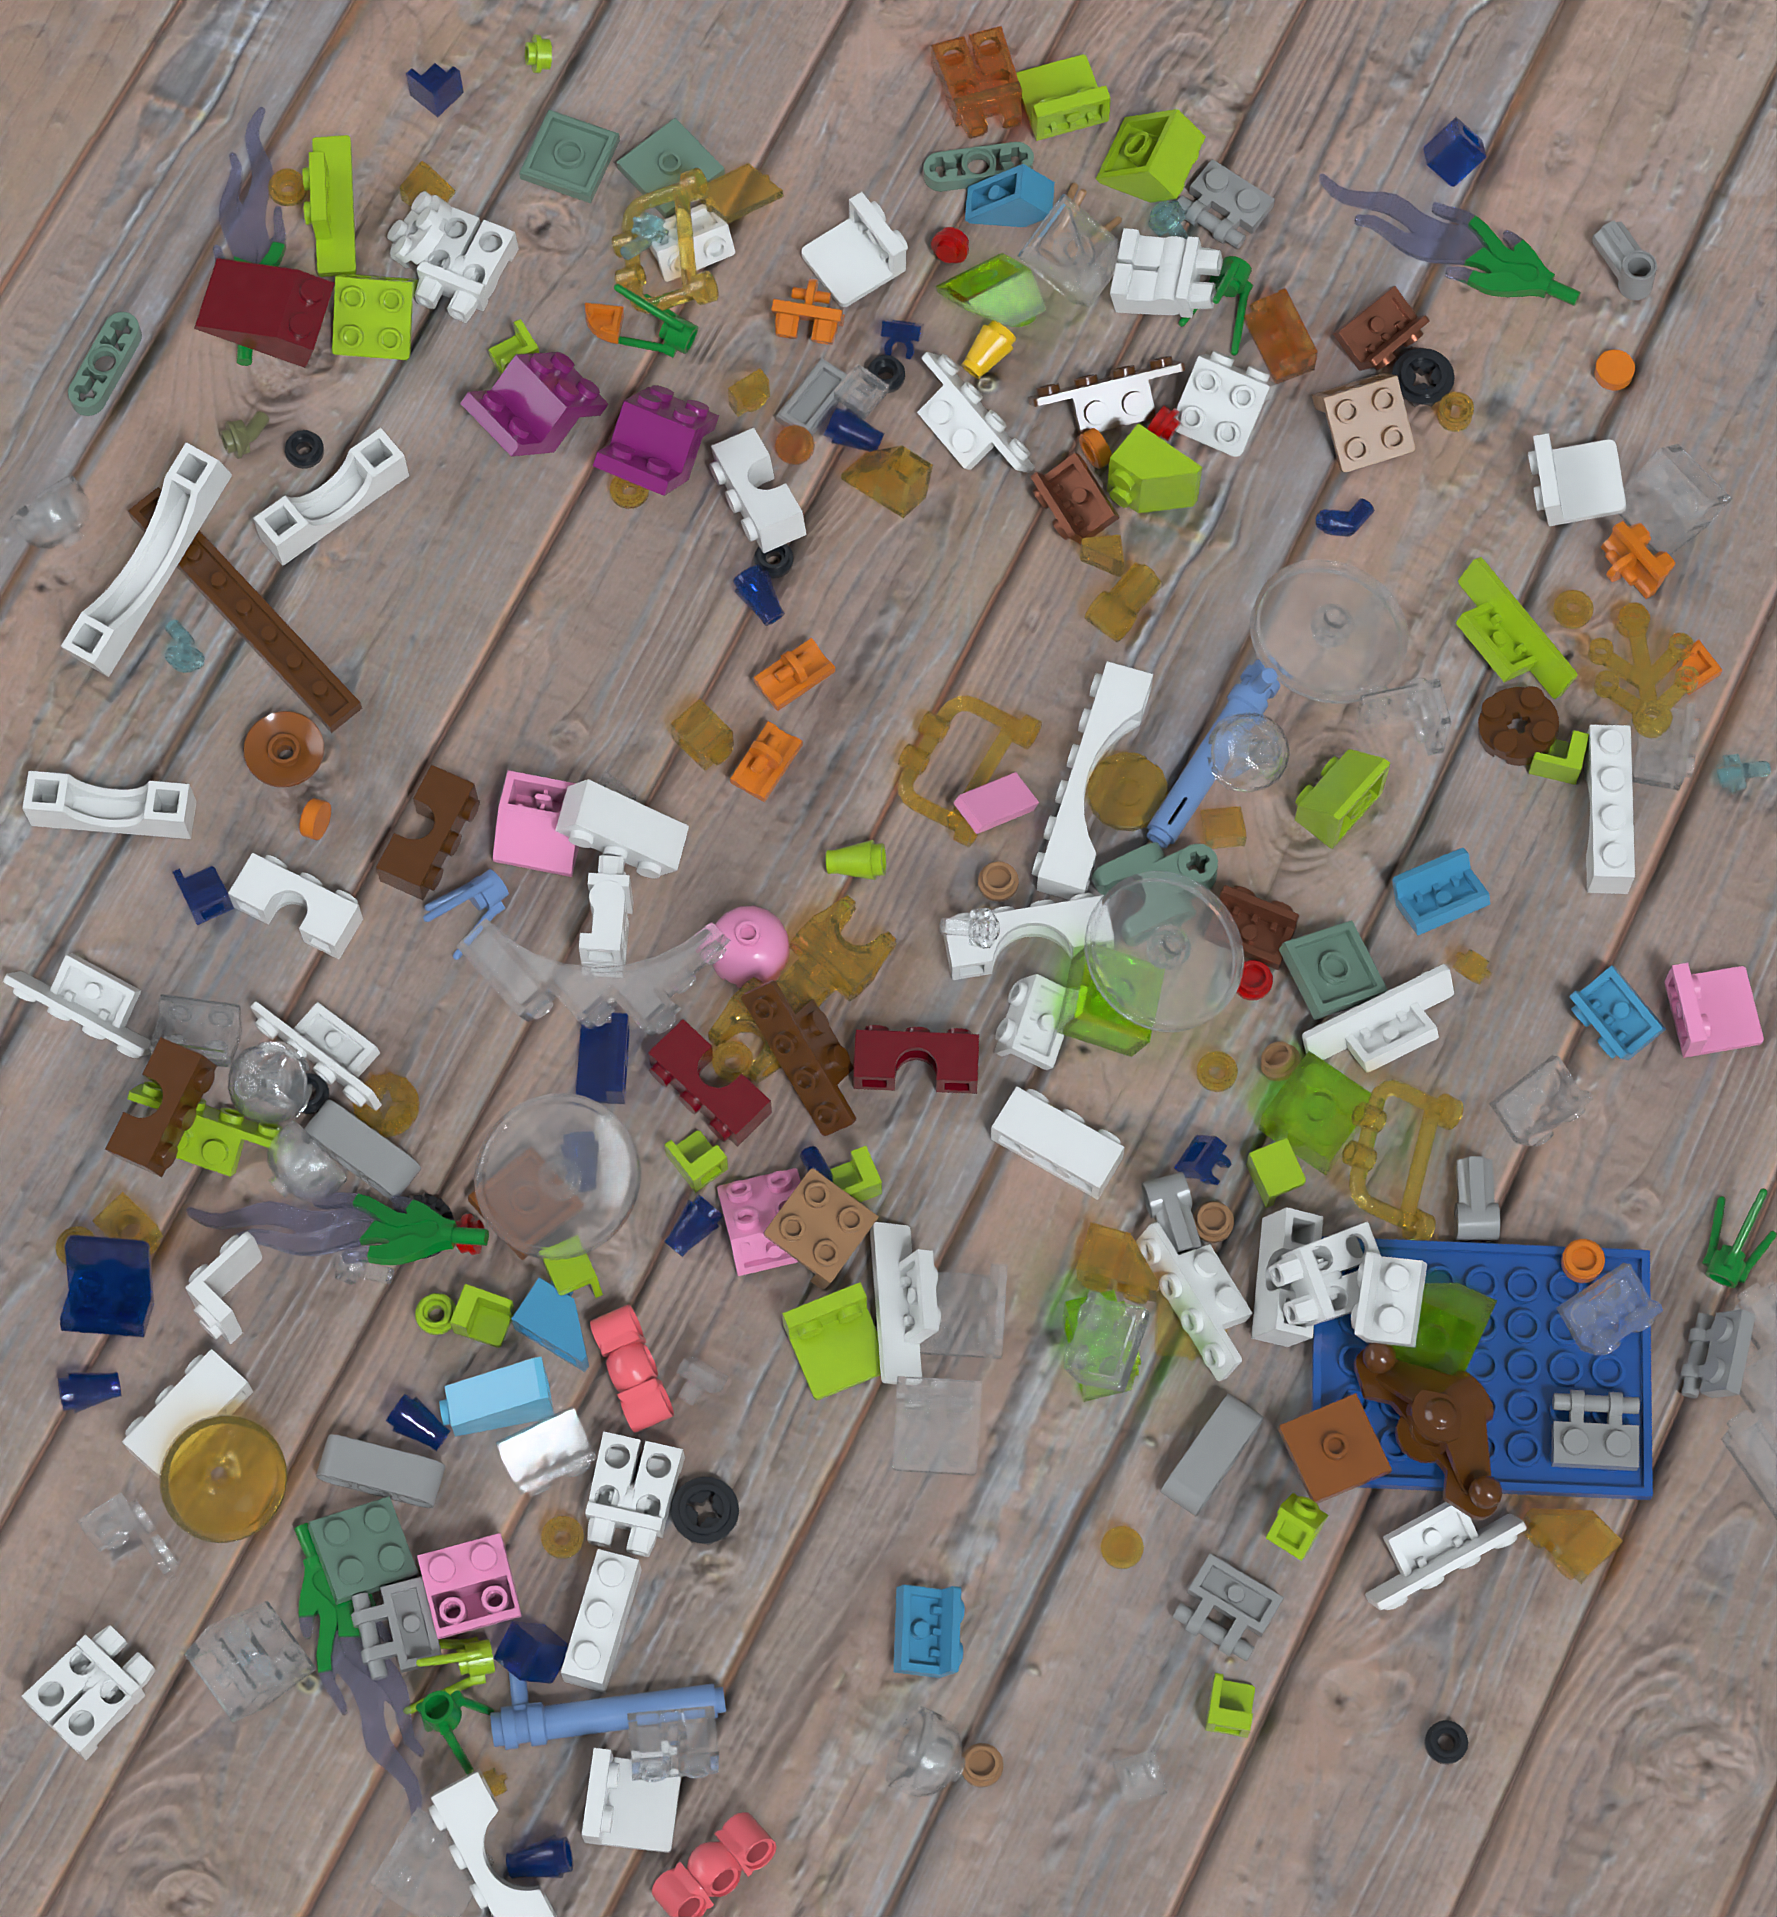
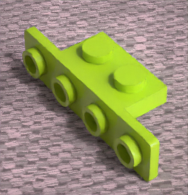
[302,135,357,277]
[1455,557,1578,699]
[127,1081,293,1177]

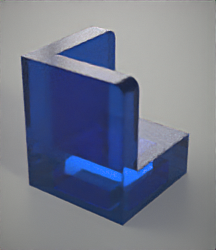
[406,63,464,117]
[1423,117,1487,187]
[172,866,234,925]
[493,1621,569,1684]

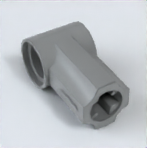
[1592,220,1657,300]
[1454,1156,1500,1240]
[1142,1172,1202,1255]

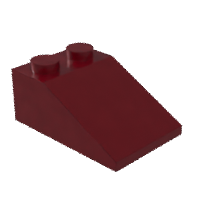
[194,258,335,368]

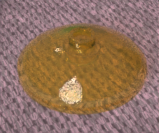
[159,1415,287,1543]

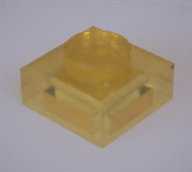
[728,368,770,417]

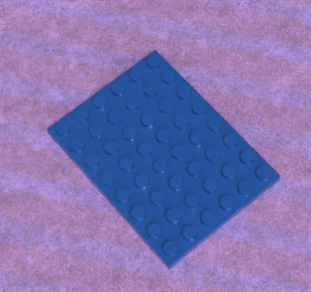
[1311,1236,1653,1500]

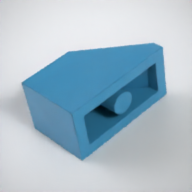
[965,164,1055,227]
[512,1278,589,1372]

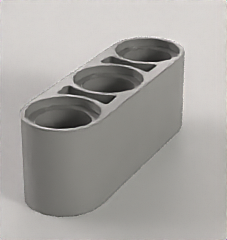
[302,1100,421,1202]
[1161,1394,1264,1516]
[316,1434,446,1508]

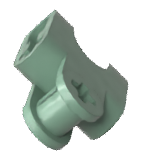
[1091,842,1218,947]

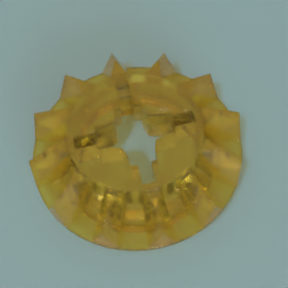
[353,1071,420,1137]

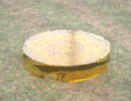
[1087,752,1168,832]

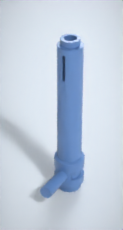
[1146,659,1282,848]
[490,1662,726,1750]

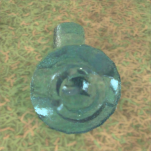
[1148,201,1188,239]
[620,212,670,260]
[165,619,205,673]
[1716,754,1771,794]

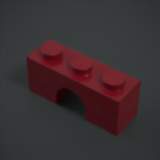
[648,1019,772,1147]
[854,1025,979,1094]

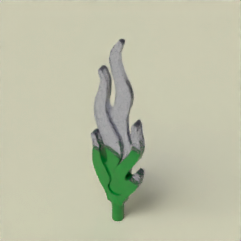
[213,107,287,366]
[1319,173,1581,306]
[186,1192,489,1266]
[294,1523,425,1824]

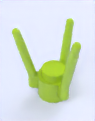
[403,1637,496,1715]

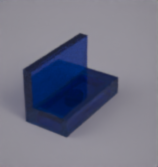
[575,1013,630,1104]

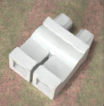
[415,207,519,323]
[1110,228,1223,318]
[579,855,634,979]
[1268,1221,1380,1327]
[585,1431,685,1557]
[22,1625,156,1760]

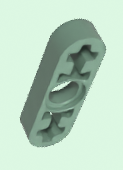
[924,142,1034,192]
[68,312,142,416]

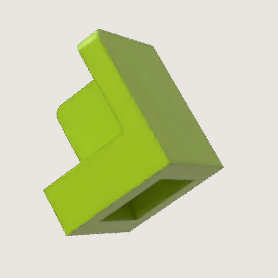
[488,319,539,375]
[1528,730,1589,785]
[664,1131,729,1193]
[1246,1138,1306,1208]
[822,1146,882,1203]
[540,1237,603,1298]
[450,1284,516,1348]
[1205,1673,1255,1738]

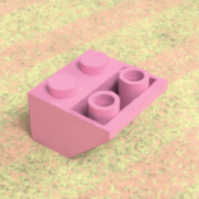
[493,770,579,877]
[417,1533,522,1639]

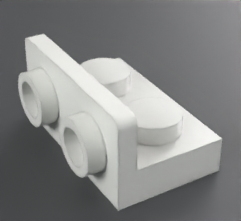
[642,200,735,282]
[994,974,1078,1070]
[1351,1251,1427,1347]

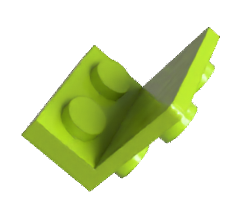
[1014,54,1111,141]
[332,274,419,360]
[782,1282,881,1400]

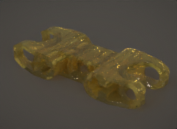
[708,895,897,1084]

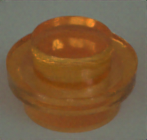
[775,425,815,465]

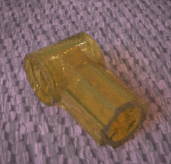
[1084,562,1162,642]

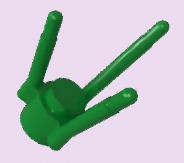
[1178,256,1253,356]
[614,284,699,358]
[1702,1188,1777,1288]
[416,1690,494,1775]

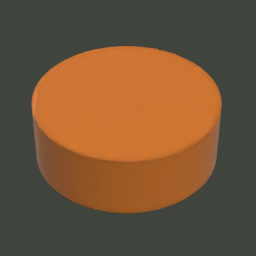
[1594,349,1635,391]
[1079,428,1112,469]
[299,798,331,841]
[1561,1239,1605,1283]

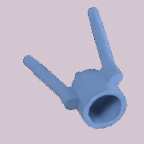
[423,869,509,960]

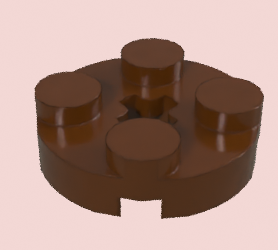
[1478,686,1559,766]

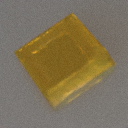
[400,161,456,207]
[1080,535,1124,577]
[1200,806,1247,849]

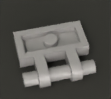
[1174,159,1275,249]
[1681,1309,1756,1398]
[1551,1390,1640,1471]
[1173,1554,1284,1662]
[351,1577,442,1681]

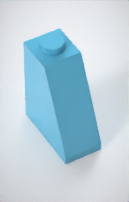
[439,1356,555,1437]

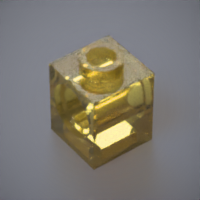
[670,699,734,771]
[92,1192,163,1265]

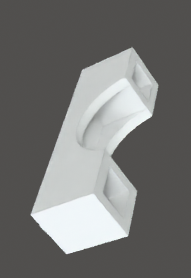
[253,428,409,566]
[1584,725,1635,894]
[22,771,196,839]
[943,893,1114,980]
[428,1769,558,1917]

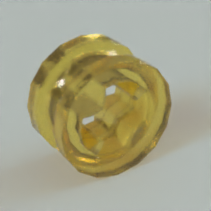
[1437,392,1474,432]

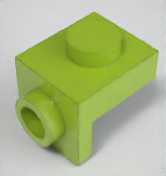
[1266,1493,1329,1561]

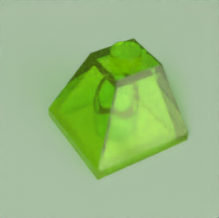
[936,252,1046,327]
[1392,1283,1497,1375]

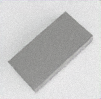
[776,358,853,441]

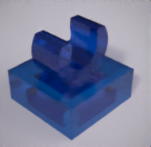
[881,319,924,359]
[1174,1135,1232,1185]

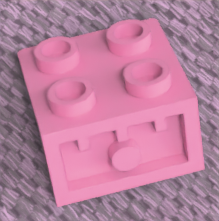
[1664,963,1764,1058]
[717,1168,801,1276]

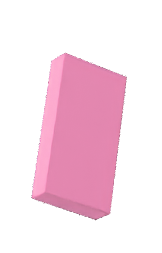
[953,772,1039,834]

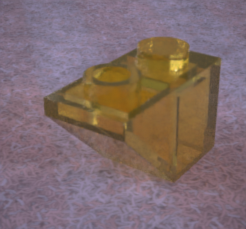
[841,445,933,518]
[1076,1222,1160,1304]
[1522,1508,1623,1584]

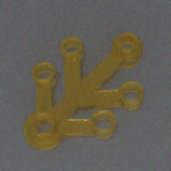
[1588,602,1699,738]

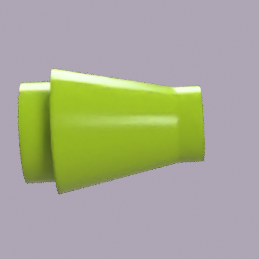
[826,840,886,880]

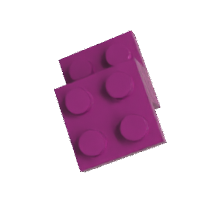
[460,352,609,457]
[593,385,719,496]

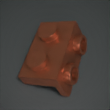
[1333,286,1430,371]
[1030,452,1120,545]
[1203,885,1299,970]

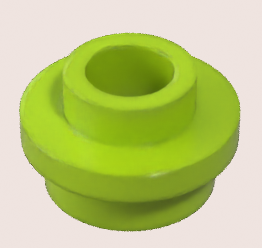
[525,35,552,73]
[415,1293,456,1335]

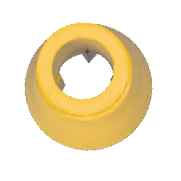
[961,320,1016,379]

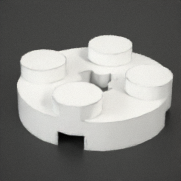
[387,191,452,268]

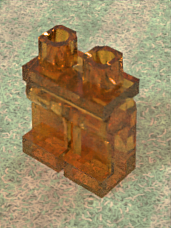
[931,26,1022,139]

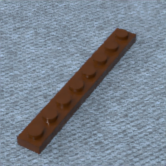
[128,487,362,733]

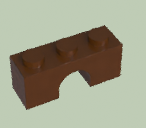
[376,765,480,901]
[105,1037,217,1178]

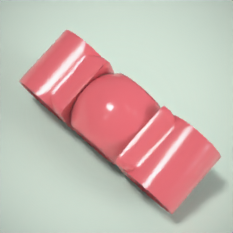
[590,1304,674,1433]
[652,1812,776,1917]

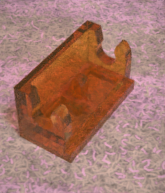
[1244,288,1318,384]

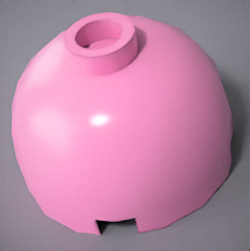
[709,905,790,990]

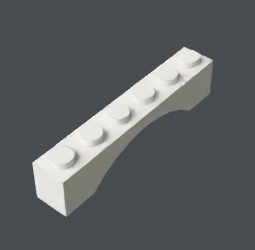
[61,443,232,677]
[1032,661,1153,900]

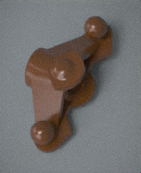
[1354,1343,1502,1520]

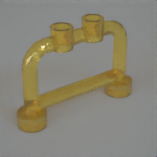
[612,168,719,314]
[898,695,1042,848]
[1342,1079,1464,1241]

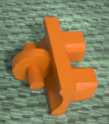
[772,278,845,345]
[1601,521,1676,599]
[753,638,835,711]
[730,721,803,802]

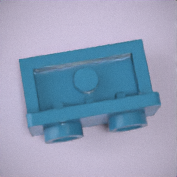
[1392,848,1491,936]
[1569,965,1666,1061]
[893,1585,965,1678]

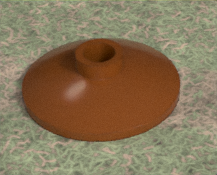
[244,711,325,787]

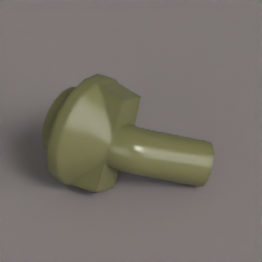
[220,411,269,459]

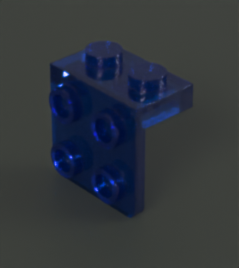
[60,1235,154,1337]

